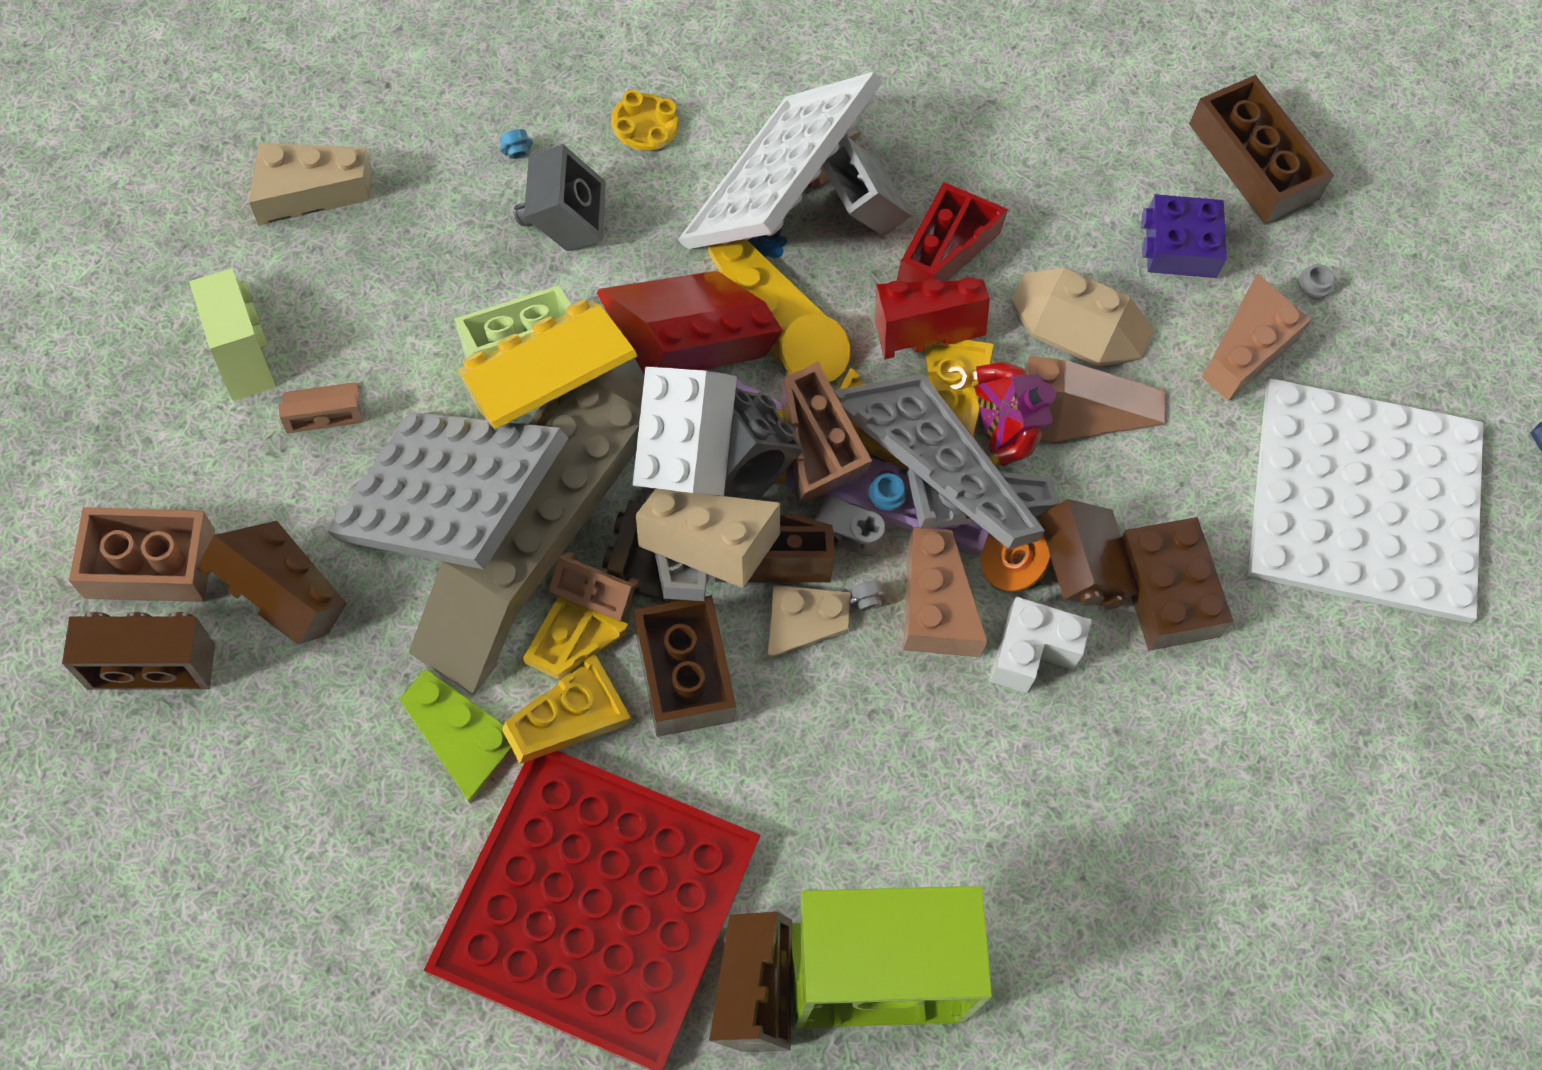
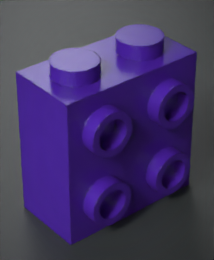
[1141,194,1227,278]

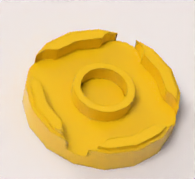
[778,313,850,383]

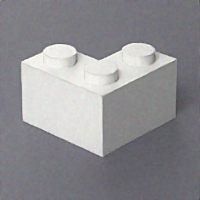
[989,597,1092,693]

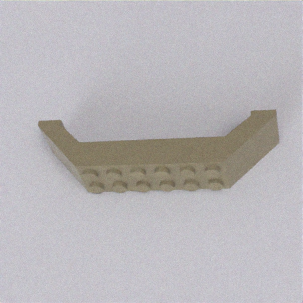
[409,358,645,695]

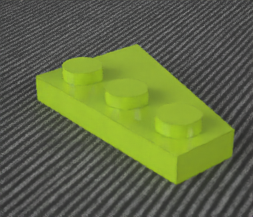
[399,669,513,804]

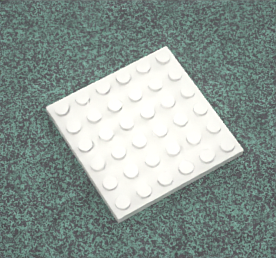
[1248,378,1483,623]

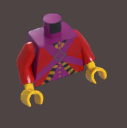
[948,362,1056,467]

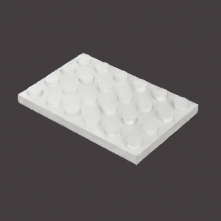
[678,71,882,249]

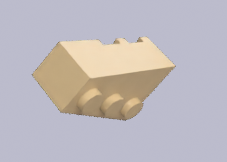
[249,143,373,226]
[636,488,780,588]

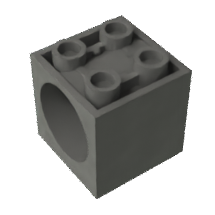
[709,388,804,500]

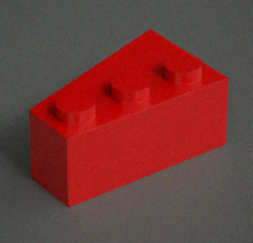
[896,182,1008,283]
[875,277,990,360]

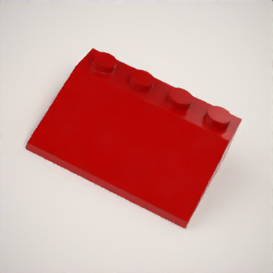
[596,271,783,376]

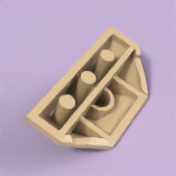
[1011,268,1154,366]

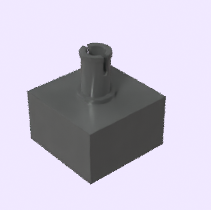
[513,144,606,251]

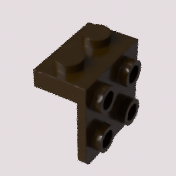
[602,500,682,603]

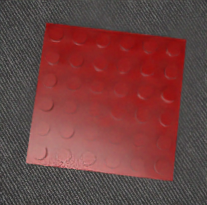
[423,751,760,1070]

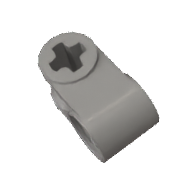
[814,496,885,556]

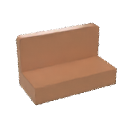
[278,382,362,434]

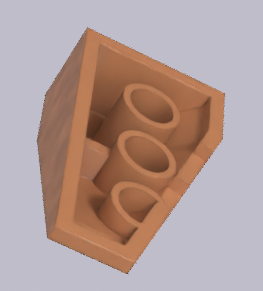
[1024,356,1165,444]

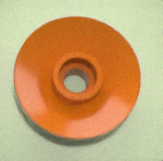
[980,533,1051,592]

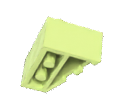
[189,268,276,401]

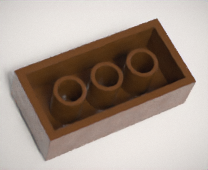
[1189,75,1334,225]

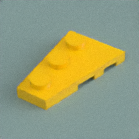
[925,340,994,438]
[502,653,631,764]

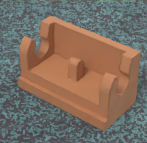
[548,551,641,621]

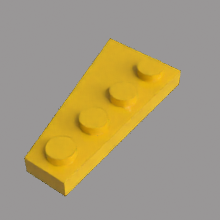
[708,239,824,362]

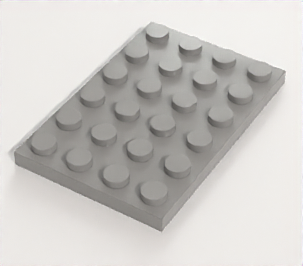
[327,412,569,569]

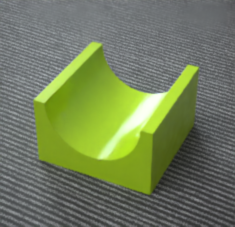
[792,886,992,1029]

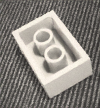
[633,367,737,496]

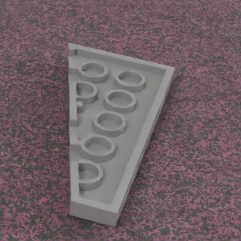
[834,374,1045,549]

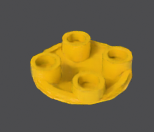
[611,90,679,151]

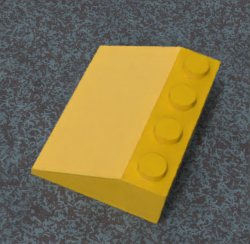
[457,299,637,429]

